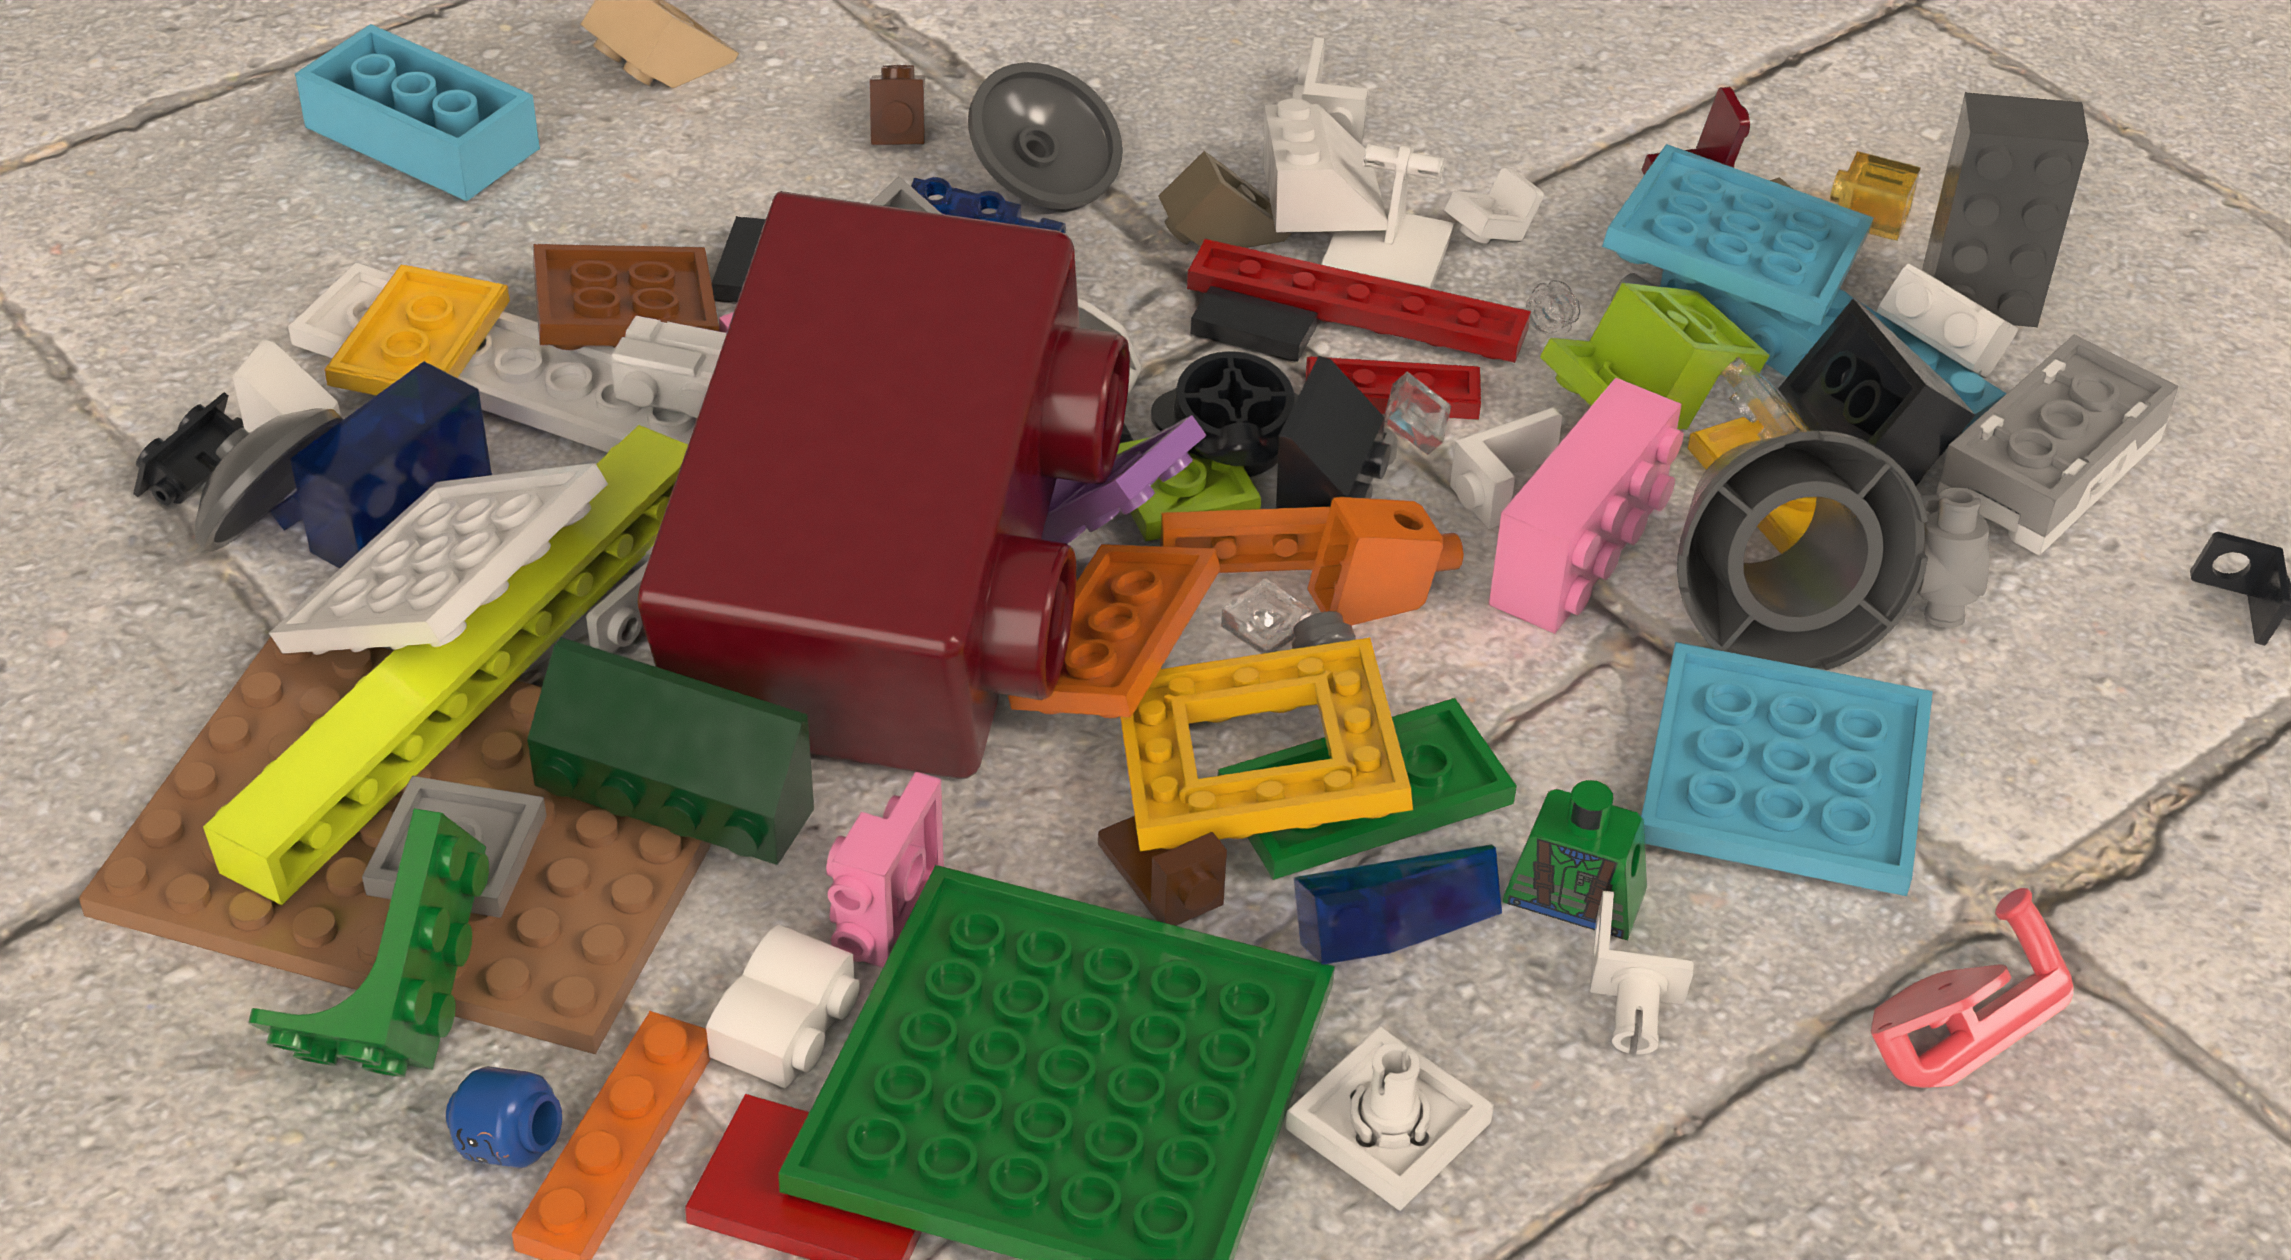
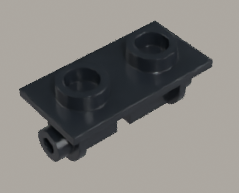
[133,392,244,506]

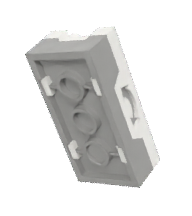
[1936,334,2178,555]

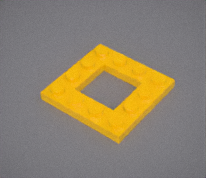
[1120,638,1413,851]

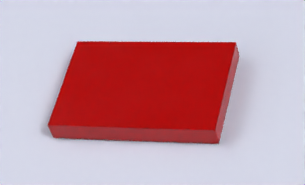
[685,1094,922,1260]

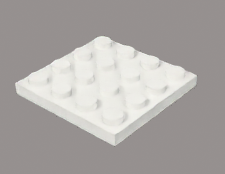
[269,463,608,655]

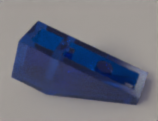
[1293,844,1502,965]

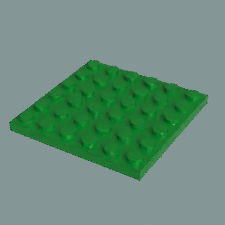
[778,865,1335,1260]

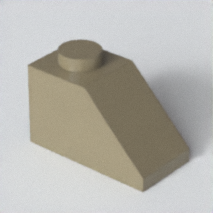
[1158,151,1292,248]

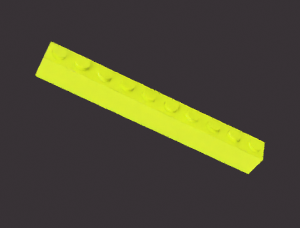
[203,425,688,905]

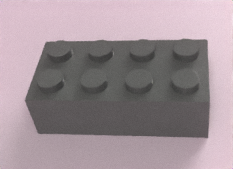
[1922,92,2089,328]

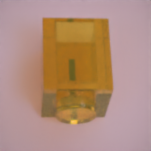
[1830,151,1921,241]

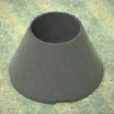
[1677,431,1928,670]

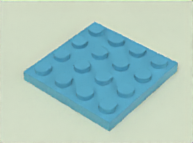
[1602,144,1874,326]
[1641,642,1933,896]

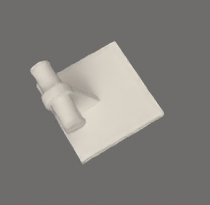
[1321,143,1455,289]

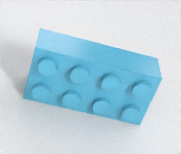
[295,24,540,201]

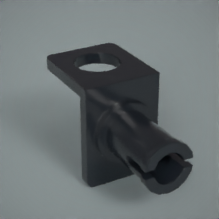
[2190,532,2291,646]

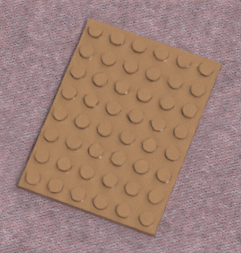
[79,637,712,1055]

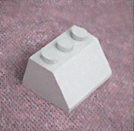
[1263,98,1387,232]

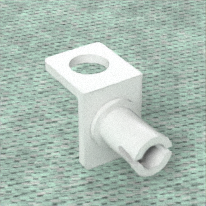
[1590,891,1694,1055]

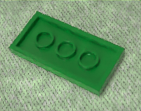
[1217,698,1517,880]

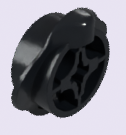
[1151,351,1299,477]

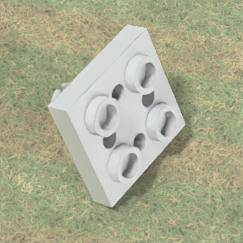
[1285,1026,1494,1211]

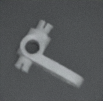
[1917,487,1989,628]

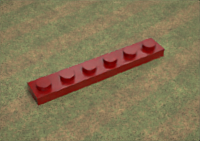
[1187,239,1531,363]

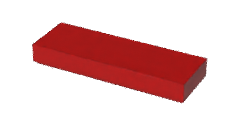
[1305,356,1481,420]

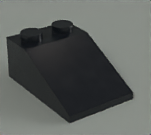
[1778,298,1976,486]

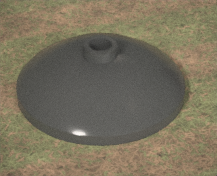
[968,62,1123,209]
[195,408,344,552]

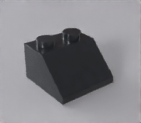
[1276,356,1391,509]

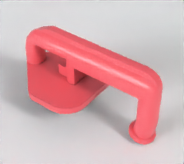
[1871,888,2073,1088]

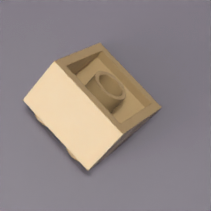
[580,0,739,89]

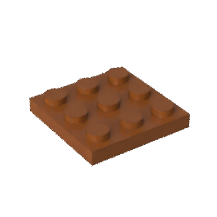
[533,244,719,350]

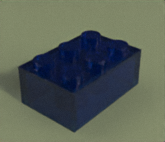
[290,361,492,569]

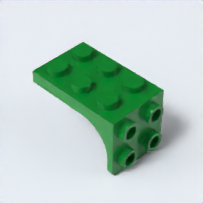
[248,808,489,1077]

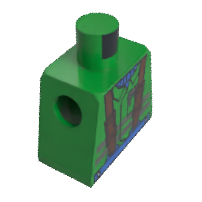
[1503,780,1647,941]

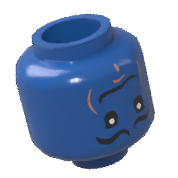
[446,1066,562,1169]

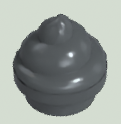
[1292,611,1356,649]

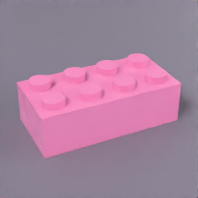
[1489,378,1684,634]

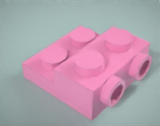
[826,771,944,968]

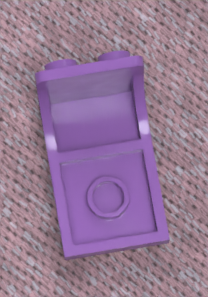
[1041,415,1206,544]

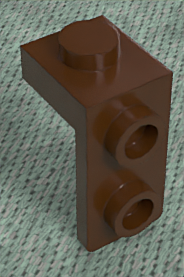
[870,65,925,145]
[1098,815,1227,926]

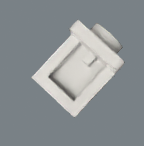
[1444,168,1544,243]

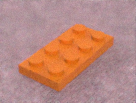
[1007,544,1220,718]

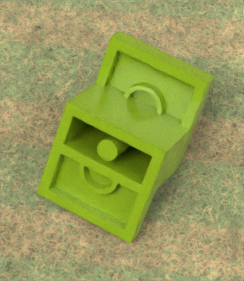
[1540,283,1770,430]

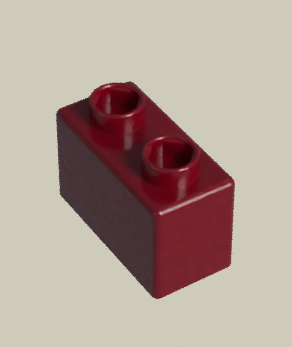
[637,191,1130,779]

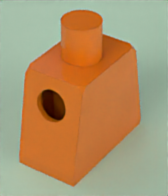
[1307,497,1464,626]

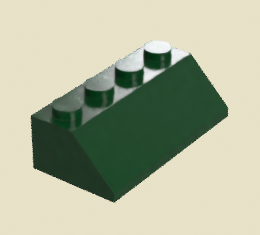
[527,637,814,865]

